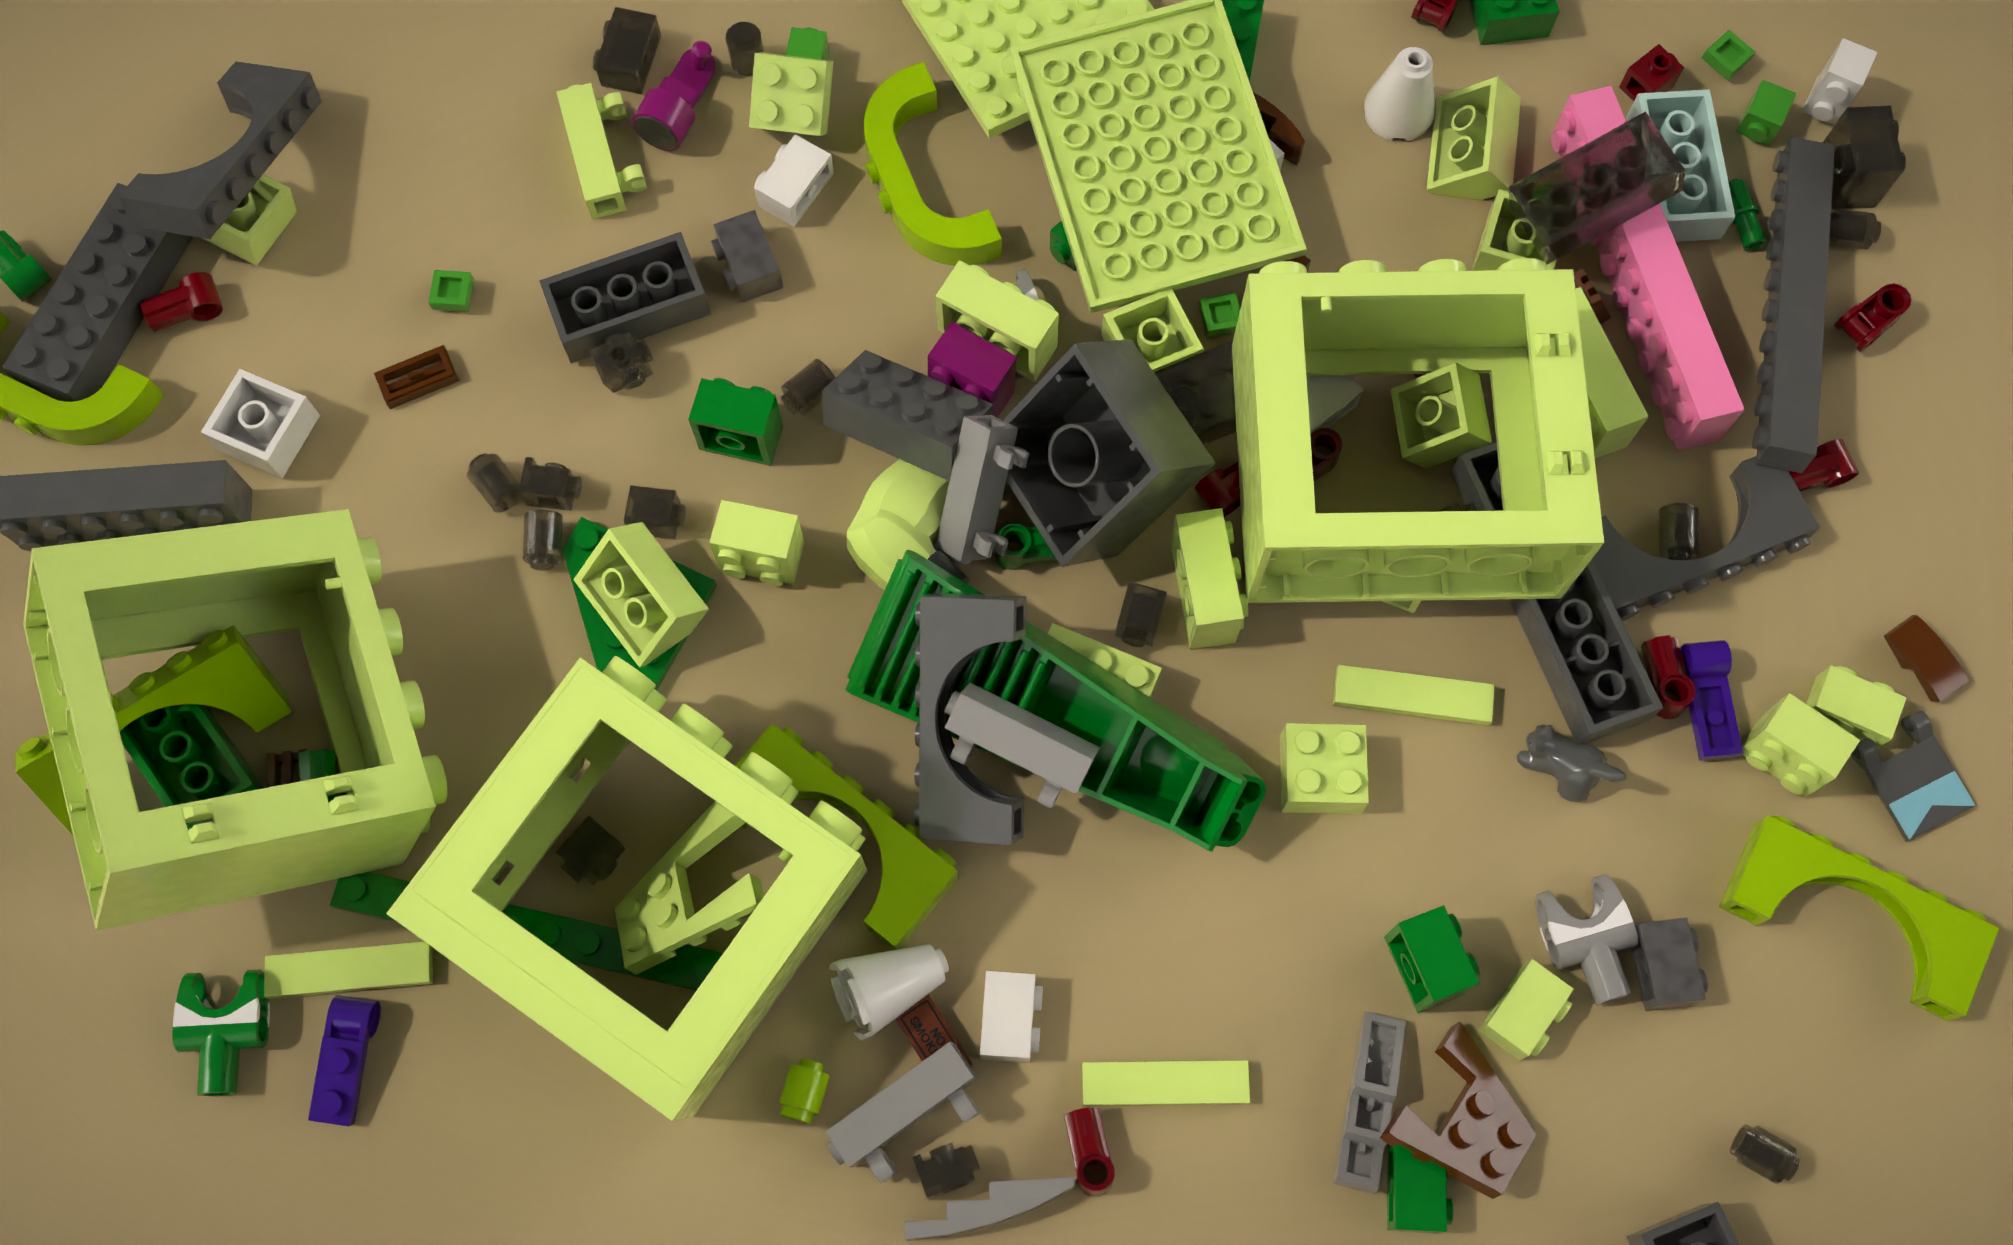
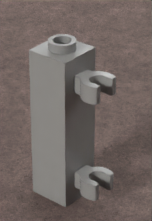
[935,415,1029,565]
[944,683,1100,808]
[825,1042,981,1183]

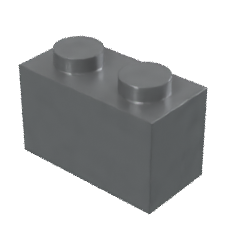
[711,210,783,303]
[1631,917,1708,1011]

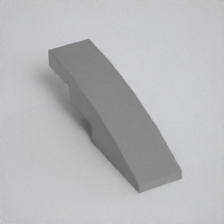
[1334,1011,1406,1194]
[904,1177,1075,1241]

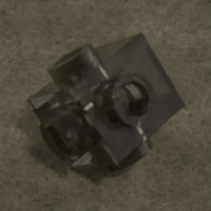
[589,332,654,393]

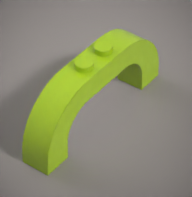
[864,61,1002,266]
[0,311,164,445]

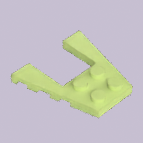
[615,801,764,975]

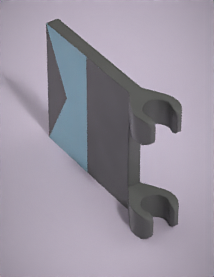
[1851,711,1976,841]

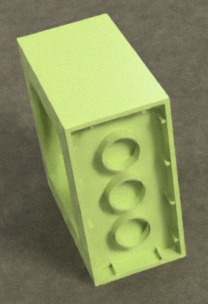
[1232,258,1604,603]
[23,509,447,931]
[386,656,867,1121]

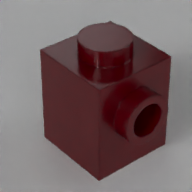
[1619,44,1684,101]

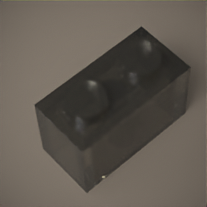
[593,7,661,95]

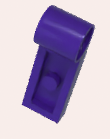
[1680,640,1743,761]
[308,995,381,1127]

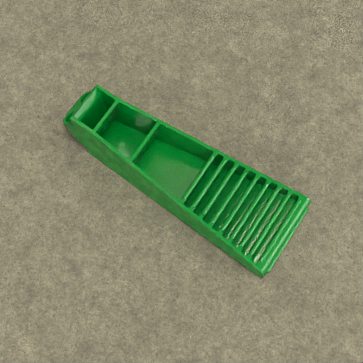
[845,550,1266,852]

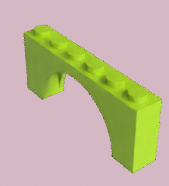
[15,625,292,835]
[710,723,959,950]
[1719,815,1999,1021]

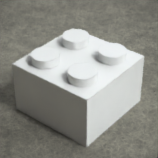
[201,369,320,479]

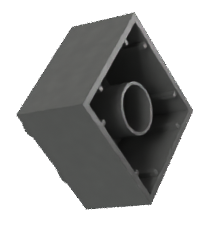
[1003,339,1216,567]

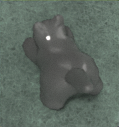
[1517,724,1626,802]

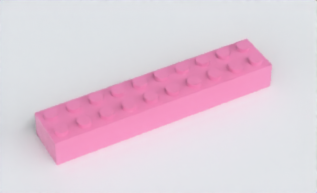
[1551,86,1745,451]

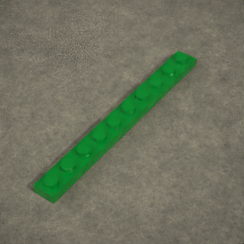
[330,872,723,991]

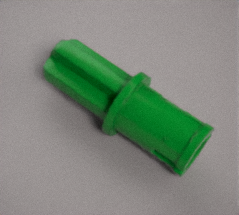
[1728,179,1767,251]

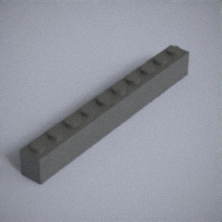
[1752,137,1835,473]

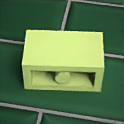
[1806,665,1907,749]
[1478,959,1574,1061]

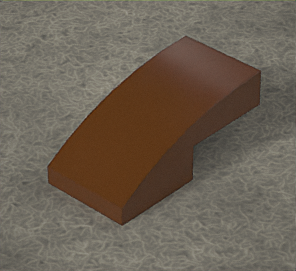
[1253,92,1305,165]
[1884,615,1970,702]

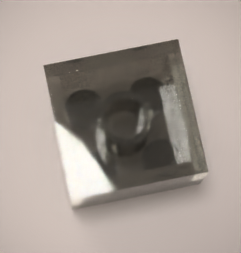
[1823,105,1906,209]

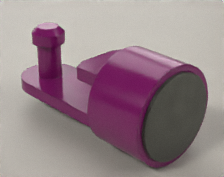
[631,40,716,151]

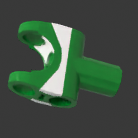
[172,969,270,1097]

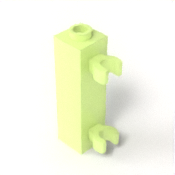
[556,83,647,219]

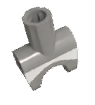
[1535,874,1638,1005]

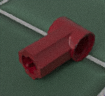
[140,272,223,332]
[1789,439,1859,492]
[1195,462,1241,517]
[1641,635,1696,719]
[1064,1107,1115,1196]

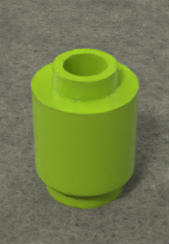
[779,1058,830,1124]

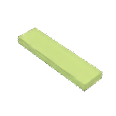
[1333,665,1494,726]
[264,941,433,999]
[1082,1060,1250,1106]

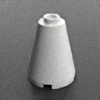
[1364,47,1435,141]
[829,944,949,1041]

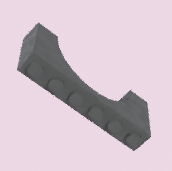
[118,61,322,239]
[1592,456,1820,621]
[914,593,1026,845]

